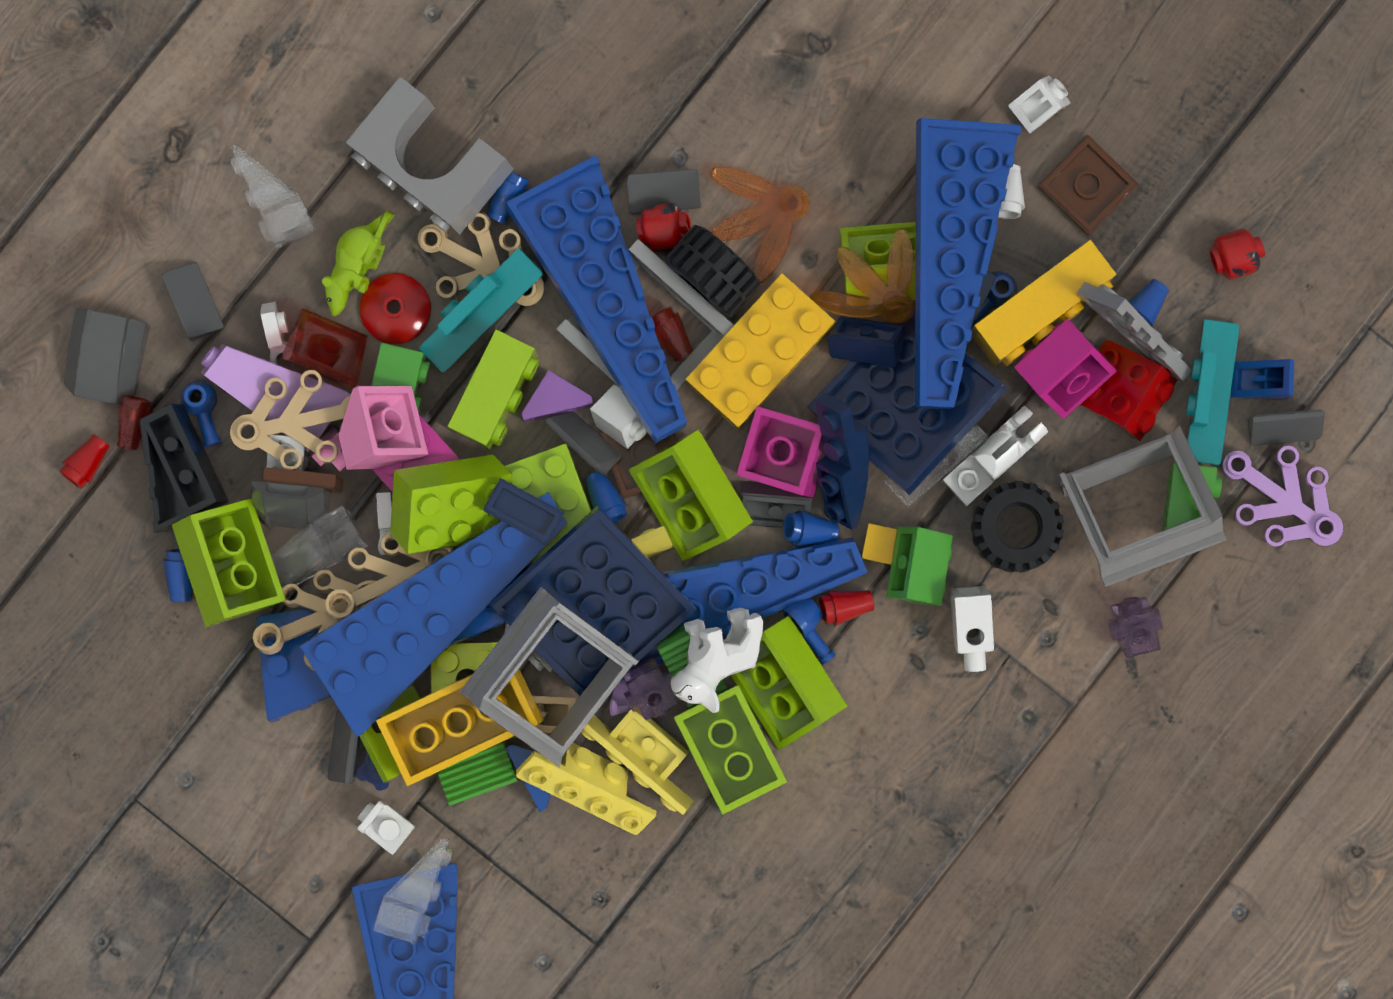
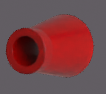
[59,434,110,489]
[819,590,874,626]

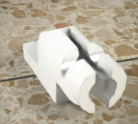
[942,406,1048,507]

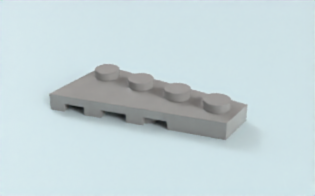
[1076,282,1191,381]

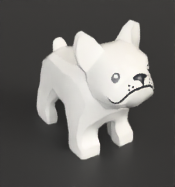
[671,607,763,713]

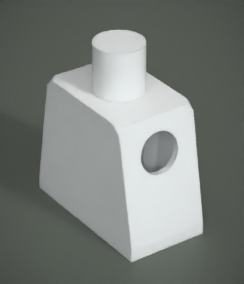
[950,586,994,672]

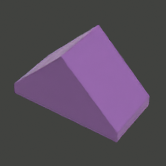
[522,370,594,423]

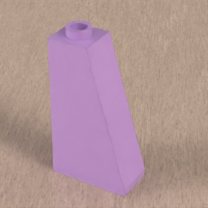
[201,344,351,452]

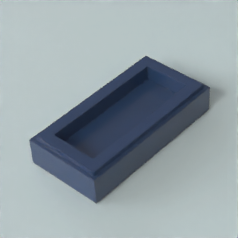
[483,478,564,545]

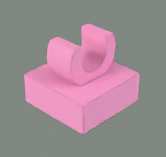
[309,427,346,472]

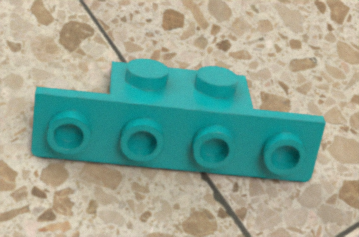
[419,248,543,372]
[1185,319,1240,465]

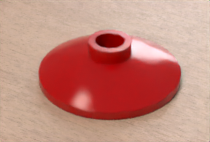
[360,273,431,344]

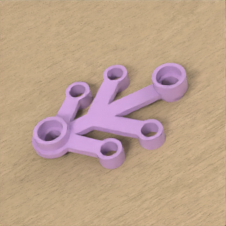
[1221,446,1343,547]

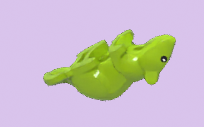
[322,210,395,316]

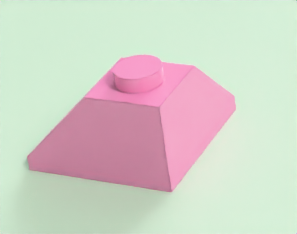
[338,386,428,470]

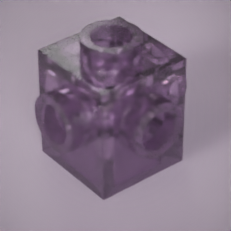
[1108,597,1163,658]
[623,656,678,721]

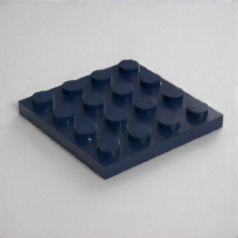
[807,303,1008,495]
[491,505,696,696]

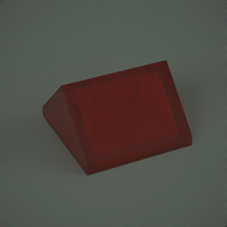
[280,308,367,388]

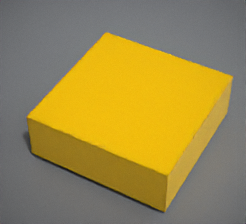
[861,523,897,565]

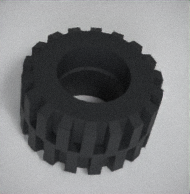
[665,225,760,318]
[971,481,1064,573]

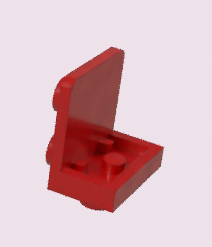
[1080,340,1177,442]

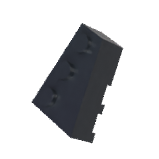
[140,404,229,533]

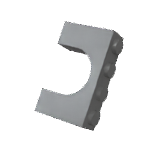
[346,77,514,235]

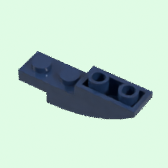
[815,393,869,530]

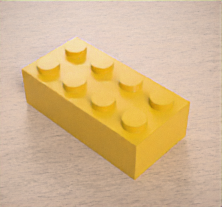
[972,240,1117,367]
[685,274,835,431]
[376,669,544,786]

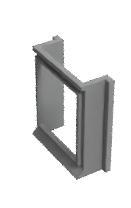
[556,239,734,390]
[1059,426,1226,587]
[460,587,639,767]

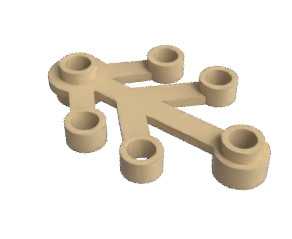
[418,212,545,306]
[230,370,351,470]
[325,533,454,621]
[253,570,376,671]

